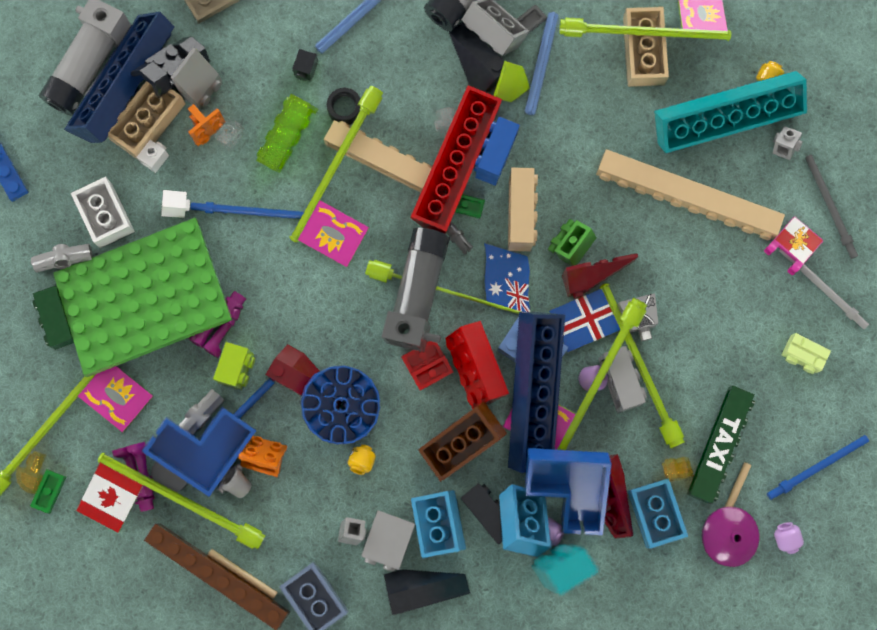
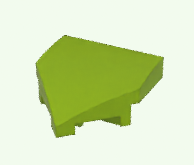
[494,61,530,102]

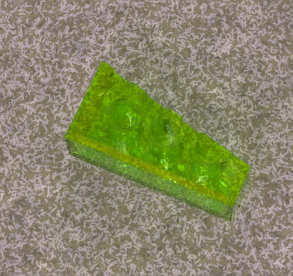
[256,94,319,173]

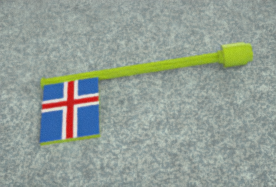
[549,283,685,449]

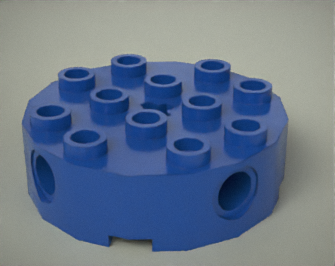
[300,365,380,445]

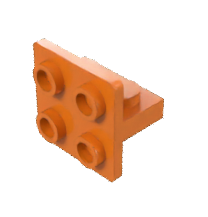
[188,104,226,146]
[238,436,287,477]

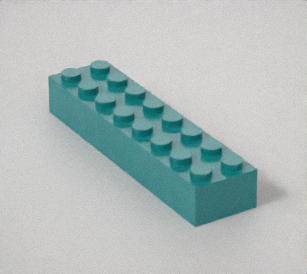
[654,71,807,153]
[531,544,599,596]

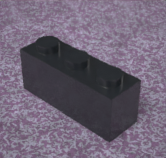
[460,483,503,545]

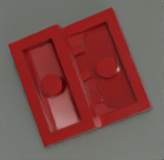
[401,341,453,391]

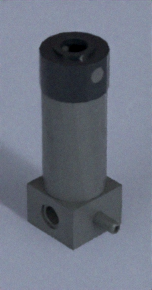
[381,228,450,352]

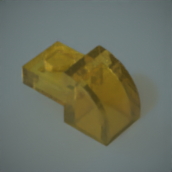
[16,451,47,494]
[662,457,694,482]

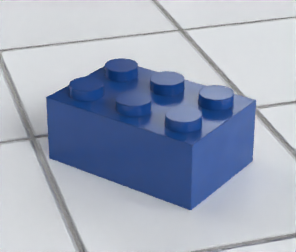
[474,117,520,186]

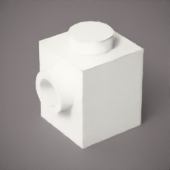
[137,140,169,173]
[161,190,190,218]

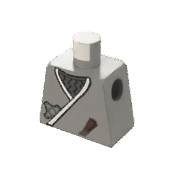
[617,293,658,341]

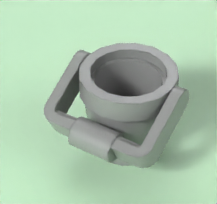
[217,464,252,498]

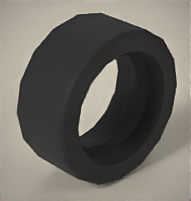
[326,87,361,125]

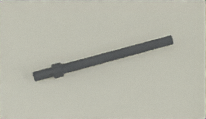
[805,154,858,259]

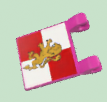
[764,216,824,276]

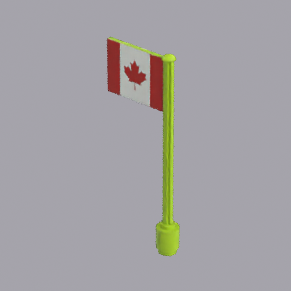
[76,453,266,550]

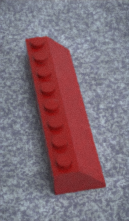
[410,85,502,234]

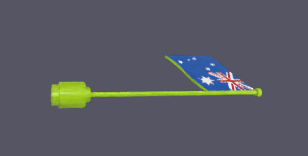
[365,243,530,314]

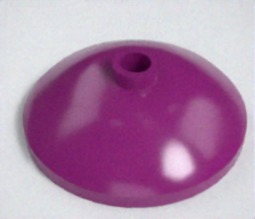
[702,507,760,567]

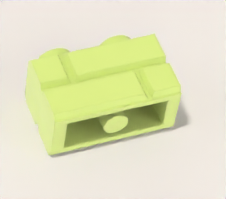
[782,333,831,374]

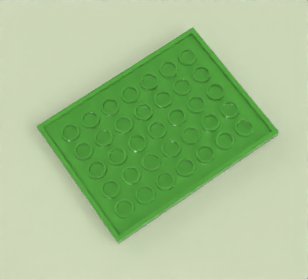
[53,217,232,377]

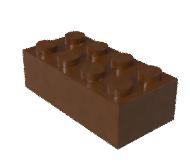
[418,401,508,482]

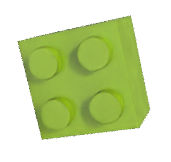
[213,342,255,391]

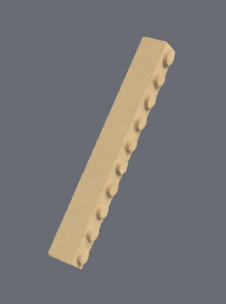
[596,149,785,240]

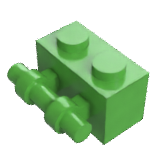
[547,219,597,266]

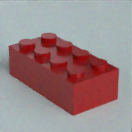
[445,321,509,409]

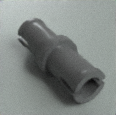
[447,221,473,255]

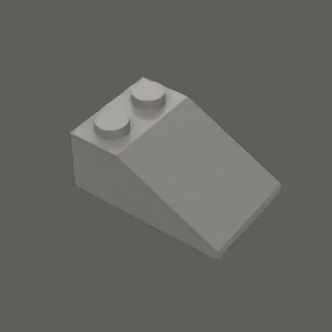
[171,47,222,110]

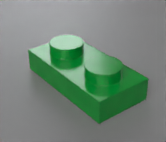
[30,469,66,514]

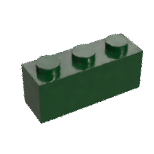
[32,286,74,350]

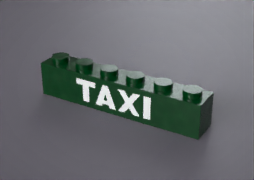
[687,385,755,504]

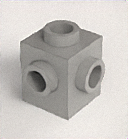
[772,126,803,160]

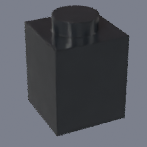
[292,49,318,81]

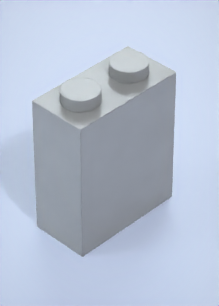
[361,510,415,572]

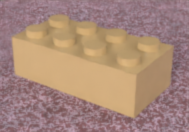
[623,7,669,87]
[108,81,186,159]
[508,168,538,252]

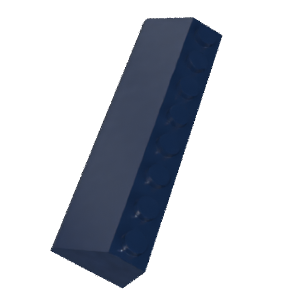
[64,11,175,143]
[508,312,565,473]

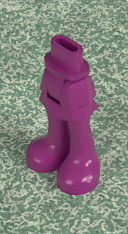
[188,291,246,358]
[112,441,155,512]

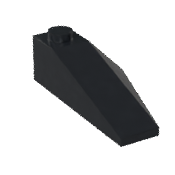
[449,22,504,93]
[384,569,470,615]

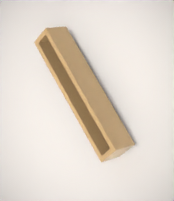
[324,120,432,193]

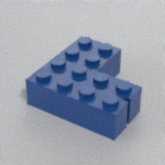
[142,407,256,497]
[525,448,611,535]

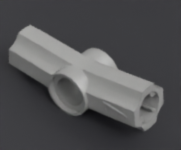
[31,244,93,273]
[179,389,225,435]

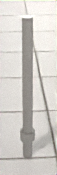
[778,249,869,329]

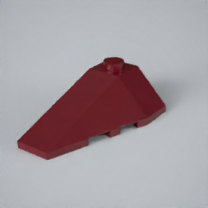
[562,253,638,299]
[265,344,343,409]
[604,454,633,539]

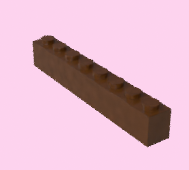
[144,523,291,630]

